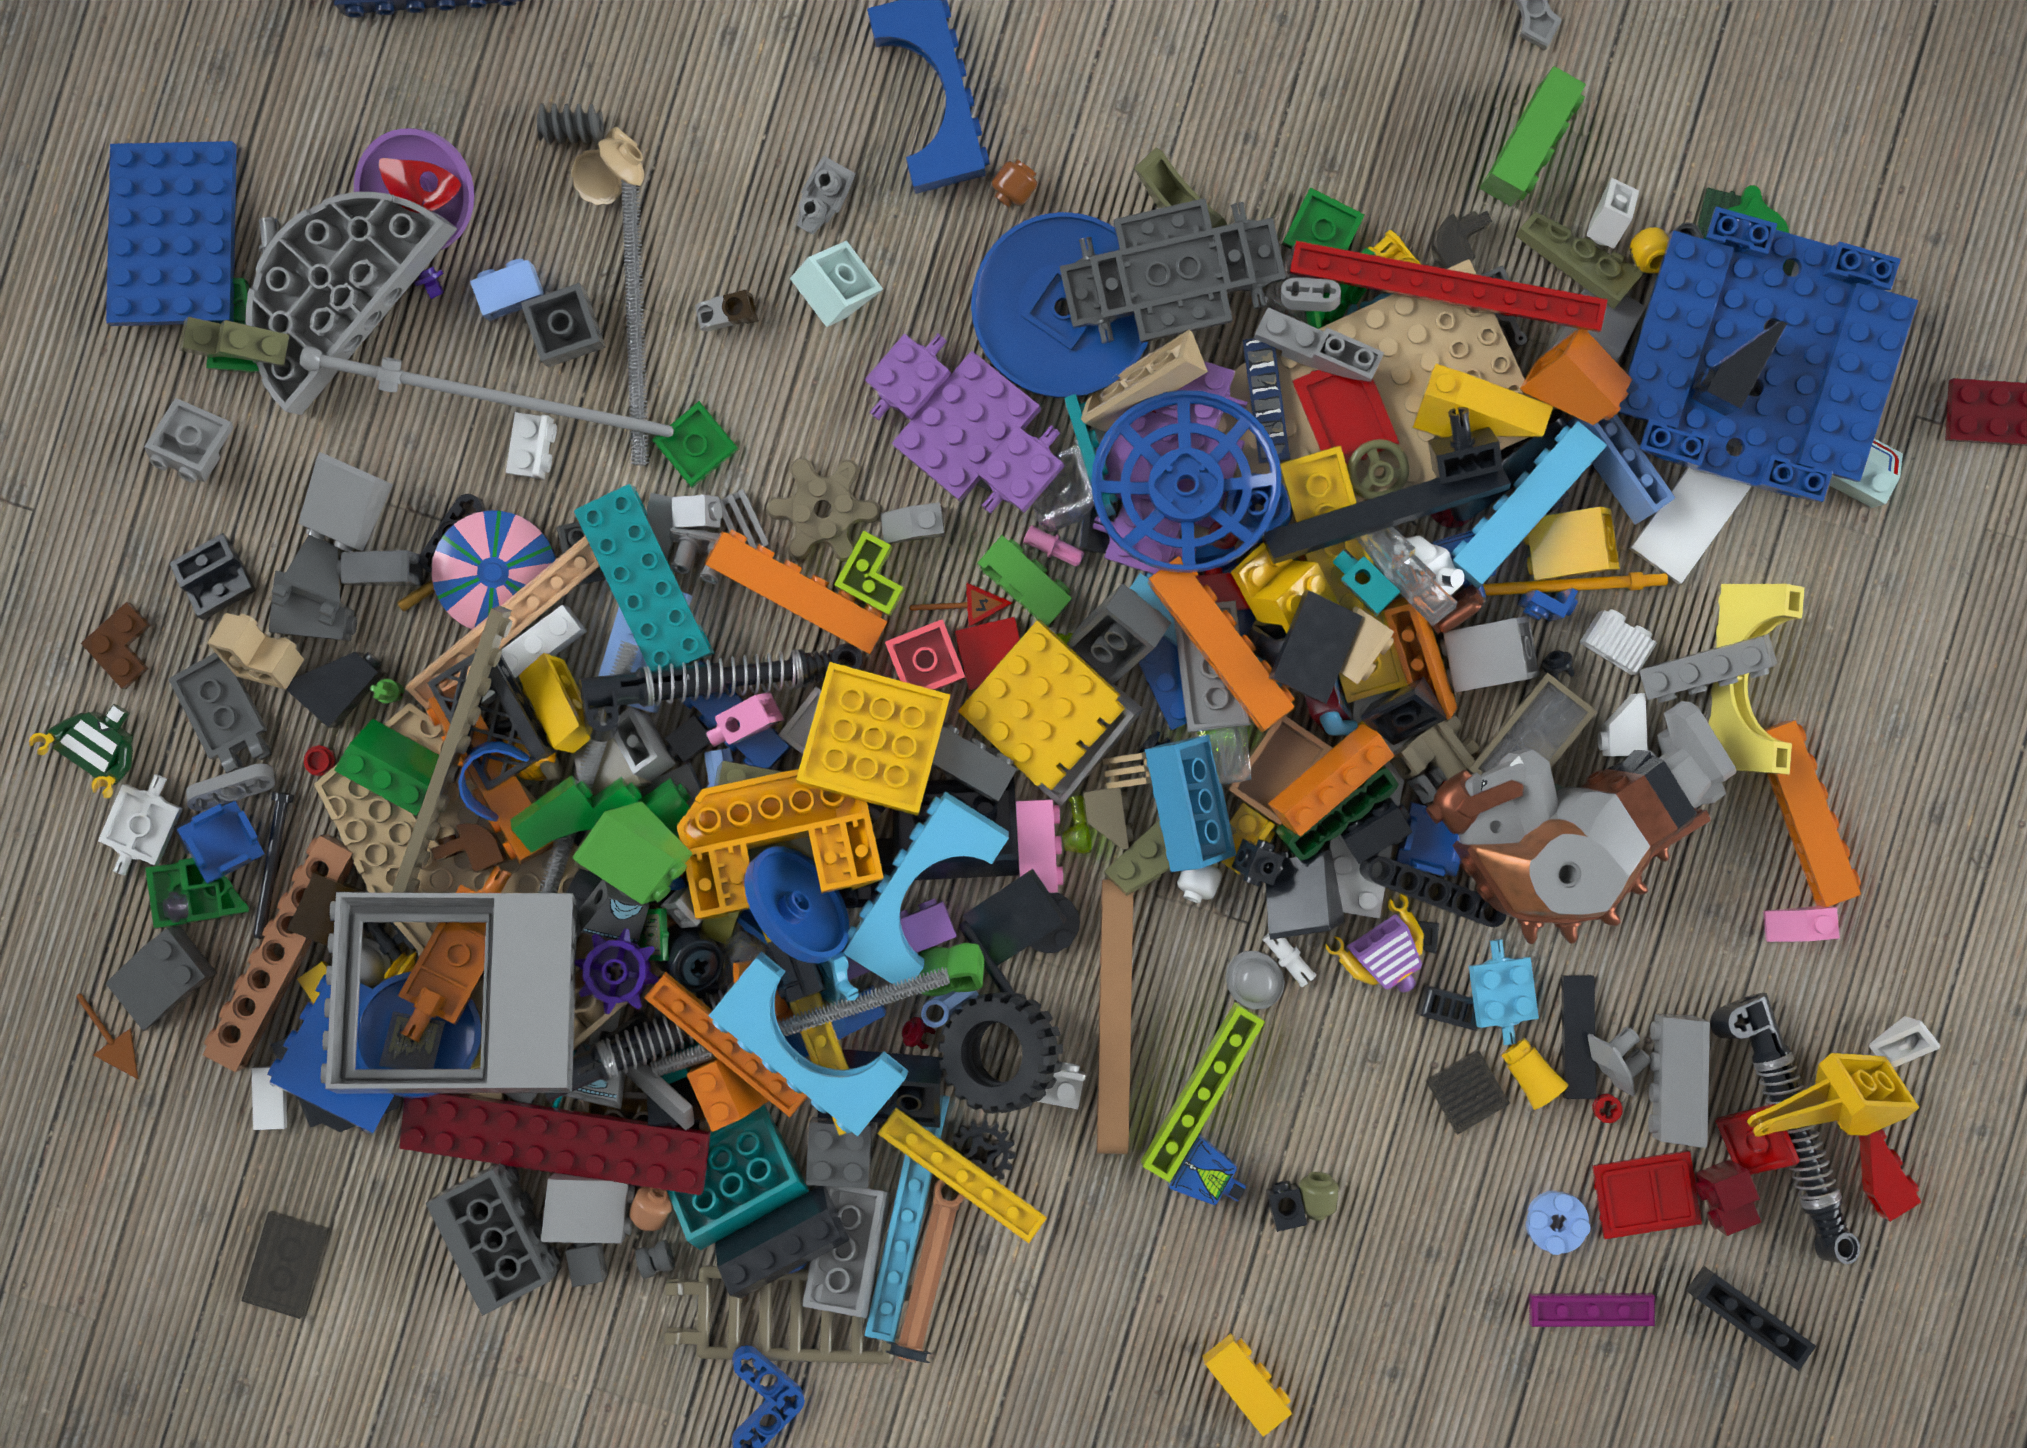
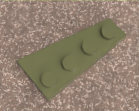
[1515,212,1645,309]
[1104,819,1236,896]

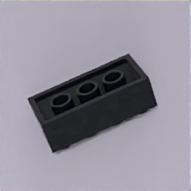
[817,1049,944,1128]
[715,1186,850,1298]

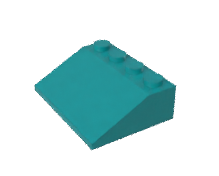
[667,1104,809,1251]

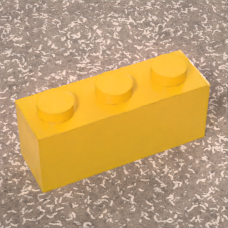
[518,653,591,754]
[1202,1333,1292,1437]

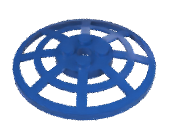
[1091,390,1282,573]

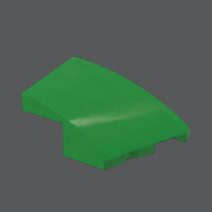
[145,858,249,929]

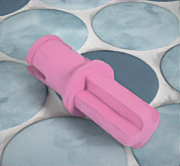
[1023,525,1084,566]

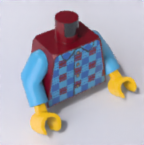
[1304,676,1372,736]

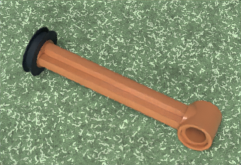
[885,1179,965,1363]

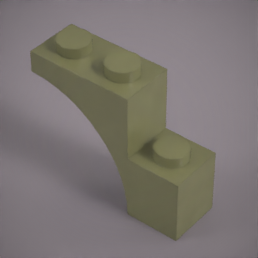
[1134,147,1227,228]
[179,317,289,366]

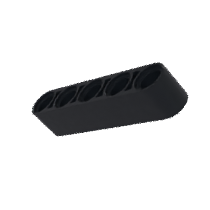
[1449,410,1568,521]
[1359,855,1507,928]

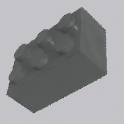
[1066,583,1171,685]

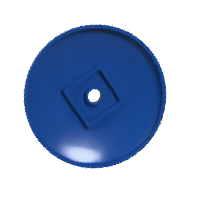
[971,212,1149,398]

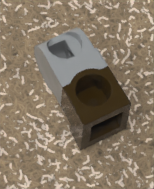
[695,289,759,331]

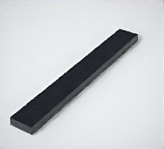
[1262,469,1511,564]

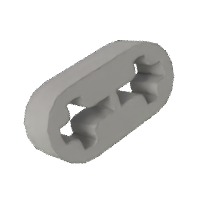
[1281,277,1341,312]

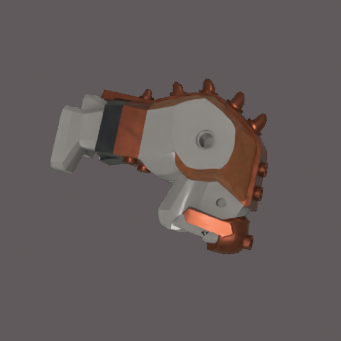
[1426,701,1736,944]

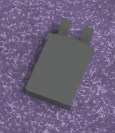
[168,653,272,773]

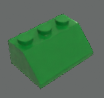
[334,718,439,816]

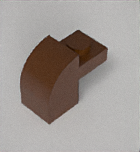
[431,823,508,873]

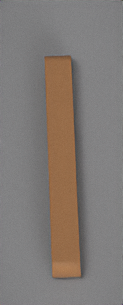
[1097,879,1133,1154]

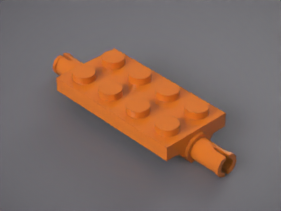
[398,865,512,1043]

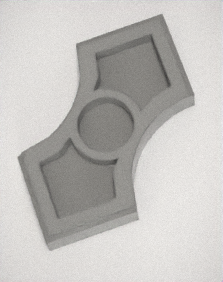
[1513,0,1562,50]

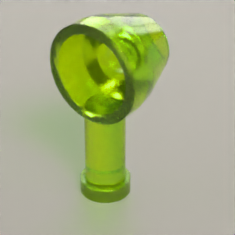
[1062,796,1092,854]

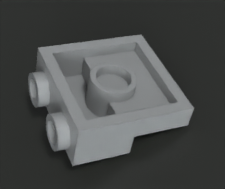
[144,398,233,483]

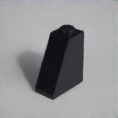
[286,652,386,728]

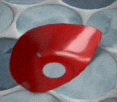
[378,158,461,213]

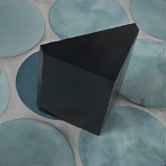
[1361,677,1447,745]

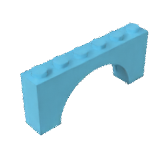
[843,792,1009,986]
[709,951,908,1136]

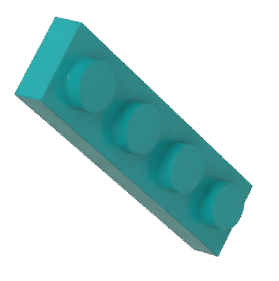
[1064,394,1118,516]

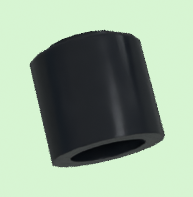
[654,924,724,992]

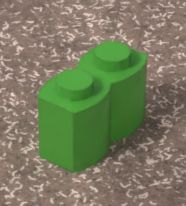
[917,943,984,996]

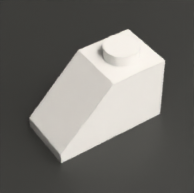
[1586,178,1639,249]
[1598,693,1648,756]

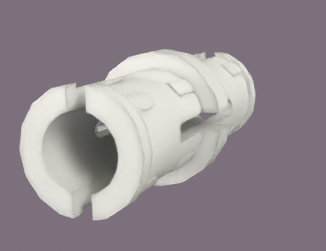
[1262,934,1316,987]

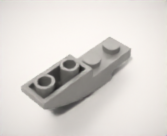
[1254,307,1384,382]

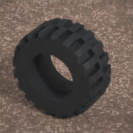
[938,992,1063,1114]

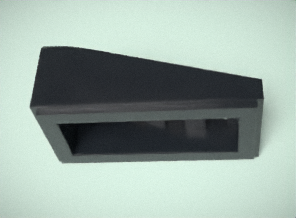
[1416,984,1478,1031]

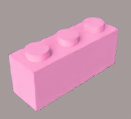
[1016,799,1064,893]

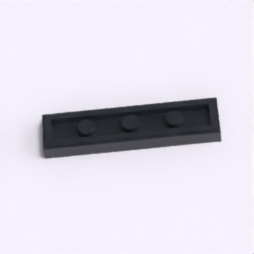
[1561,975,1596,1099]

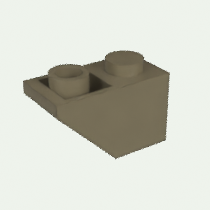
[1083,787,1133,850]

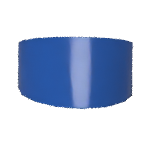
[458,741,530,822]

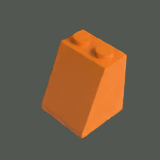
[1520,329,1632,425]
[687,1058,769,1132]

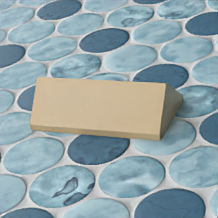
[1081,329,1208,432]

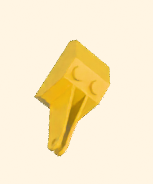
[1747,1053,1920,1137]

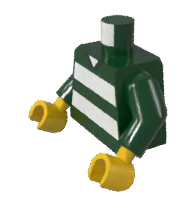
[29,704,133,798]

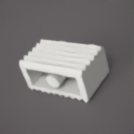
[1579,609,1657,675]

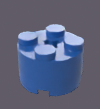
[1226,473,1293,543]

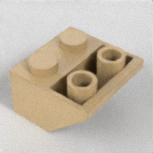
[1340,606,1394,684]

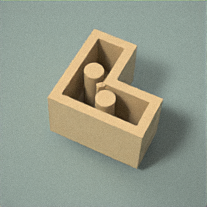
[207,613,304,690]

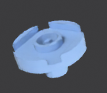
[1526,1191,1590,1255]

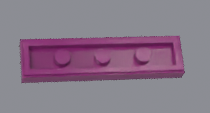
[1529,1293,1655,1327]

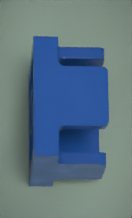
[177,801,265,884]
[1395,801,1461,877]

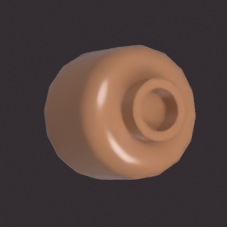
[629,1186,673,1231]

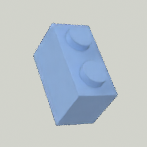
[470,259,545,321]

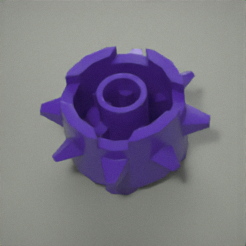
[574,928,660,1014]

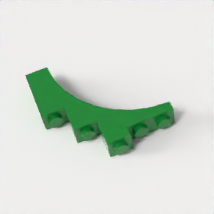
[510,775,692,853]

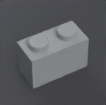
[614,707,675,781]

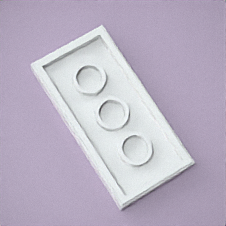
[1629,467,1751,584]

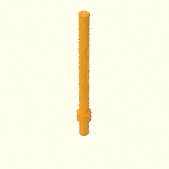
[1483,572,1668,596]

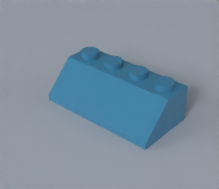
[1145,734,1236,872]

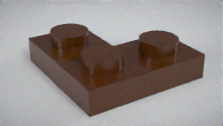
[81,602,151,689]

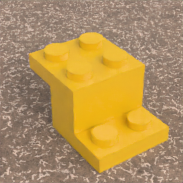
[1231,542,1340,633]

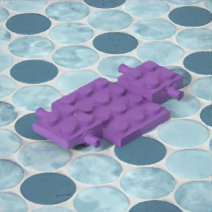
[864,333,1065,514]
[1093,361,1248,575]

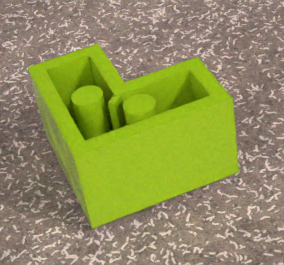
[834,531,905,617]

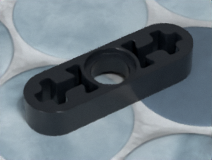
[420,494,485,573]

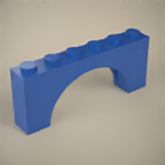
[867,0,990,194]

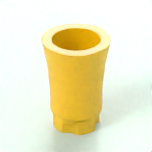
[1501,1038,1569,1110]

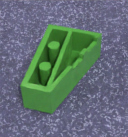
[977,535,1072,627]

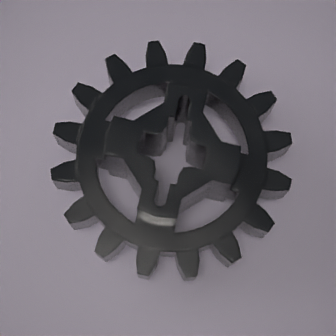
[950,1118,1016,1180]

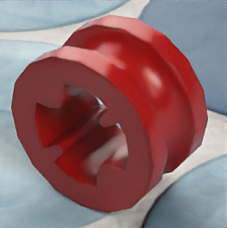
[1592,1094,1623,1123]

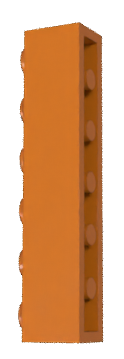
[704,529,887,654]
[1148,556,1295,733]
[426,685,554,865]
[1764,720,1861,907]

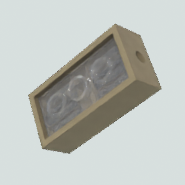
[1467,673,1597,775]

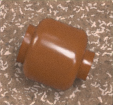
[992,159,1037,208]

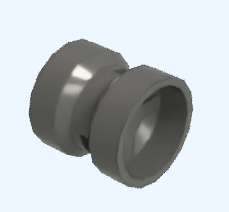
[635,1240,675,1279]

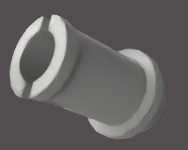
[259,217,279,254]

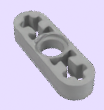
[186,763,275,811]

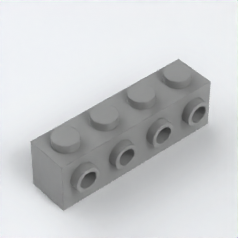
[1639,634,1777,703]

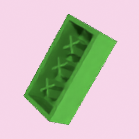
[1480,66,1586,207]

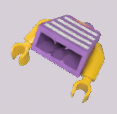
[1326,894,1424,992]

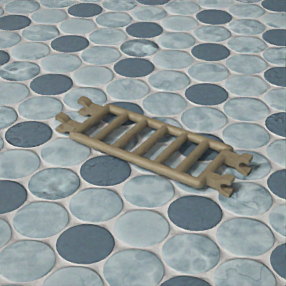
[664,1266,926,1364]

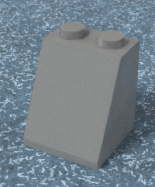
[298,452,393,552]
[1441,616,1540,692]
[541,1173,637,1243]

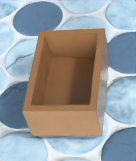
[1225,716,1332,825]

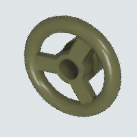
[1347,439,1409,500]

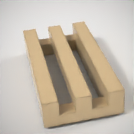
[1102,752,1152,789]

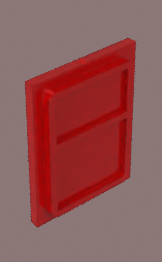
[1292,370,1400,466]
[1592,1150,1702,1239]

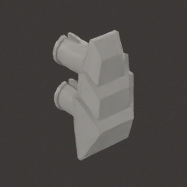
[797,155,856,234]
[669,528,721,584]
[1588,1026,1651,1096]

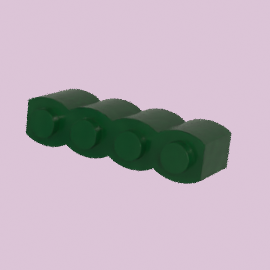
[1275,765,1399,861]

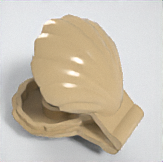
[571,126,645,205]

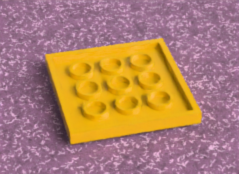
[796,662,950,815]

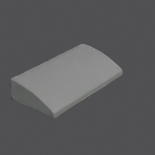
[802,1186,891,1318]

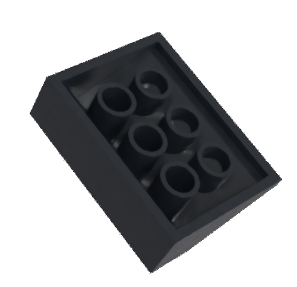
[892,777,1019,880]

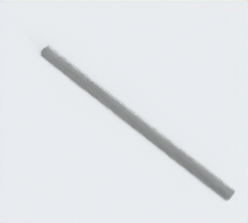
[621,180,650,466]
[538,641,639,893]
[650,967,950,1078]

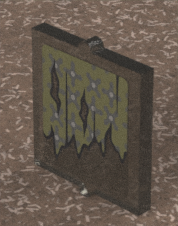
[379,1011,445,1069]

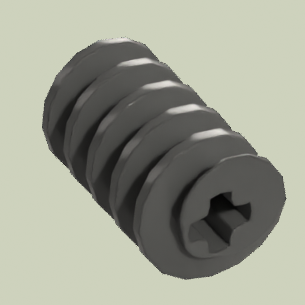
[537,103,604,144]

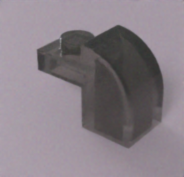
[1431,211,1492,269]

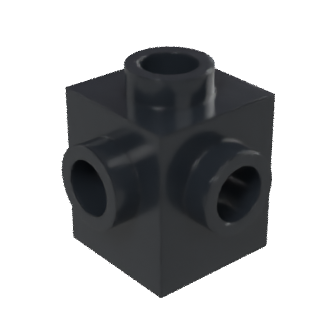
[1232,838,1285,886]

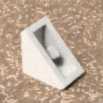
[1869,1016,1941,1068]

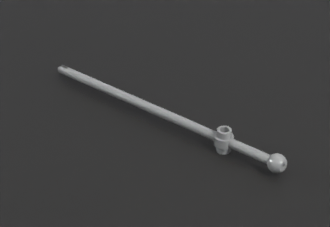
[300,346,674,437]

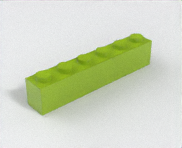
[1141,1002,1265,1183]

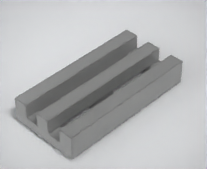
[720,489,770,549]

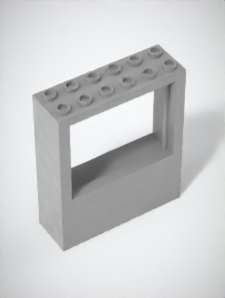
[321,892,578,1094]

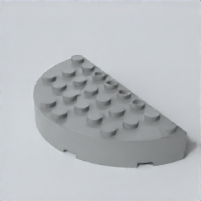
[246,192,457,415]

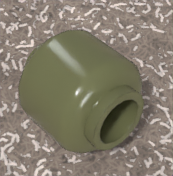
[1299,1172,1339,1221]

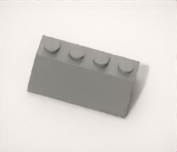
[1648,1014,1710,1148]

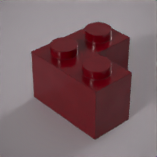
[1695,1159,1762,1236]

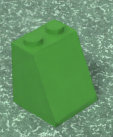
[572,802,693,904]

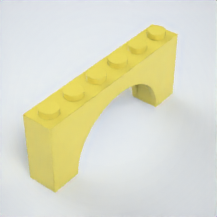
[1709,584,1805,774]

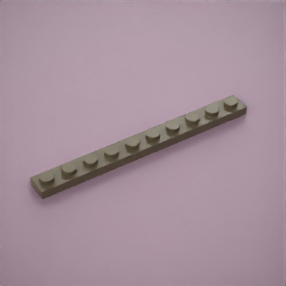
[391,606,512,893]

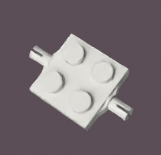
[98,774,183,875]

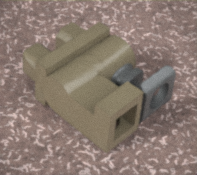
[1390,714,1480,804]

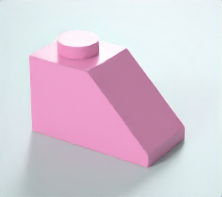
[1763,906,1840,942]

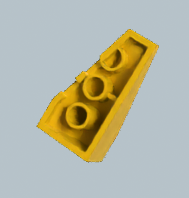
[1412,363,1553,438]

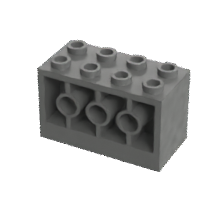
[426,1163,562,1316]

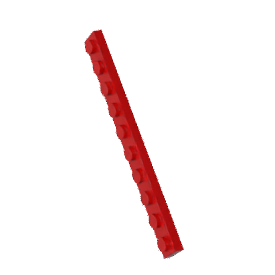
[1289,241,1608,332]

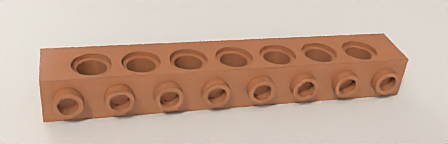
[202,834,354,1072]

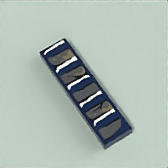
[1243,338,1290,464]

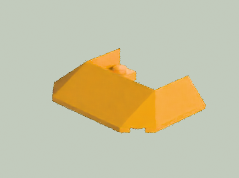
[677,769,884,920]

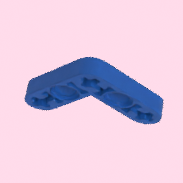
[731,1345,805,1448]

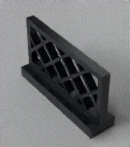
[427,648,556,790]

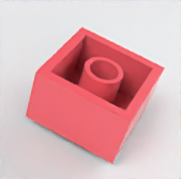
[885,619,966,690]

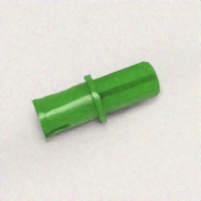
[370,679,405,703]

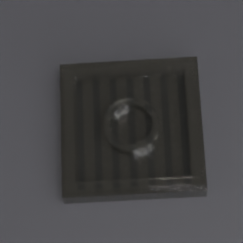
[1424,1050,1510,1135]

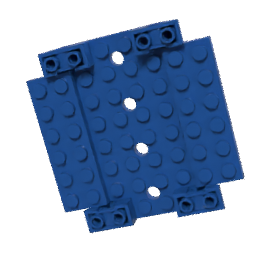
[1618,206,1918,502]

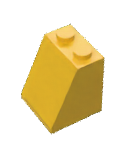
[1524,506,1620,581]

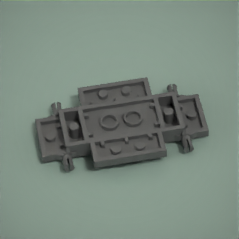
[1059,198,1286,344]

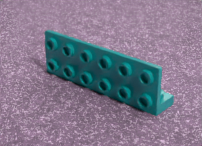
[574,483,715,670]

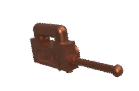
[1428,584,1484,633]

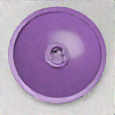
[354,128,474,250]

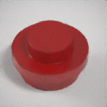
[304,745,336,776]

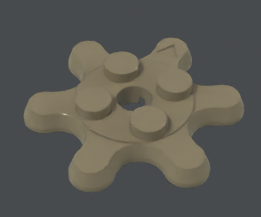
[766,458,881,562]

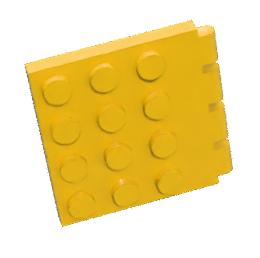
[958,620,1125,790]

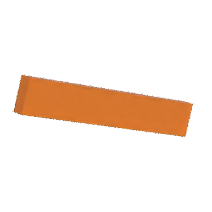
[644,972,808,1117]

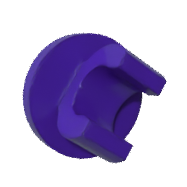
[414,266,444,299]

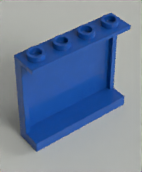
[267,974,394,1135]

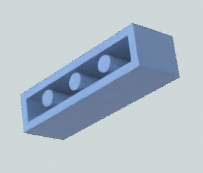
[1567,414,1675,525]

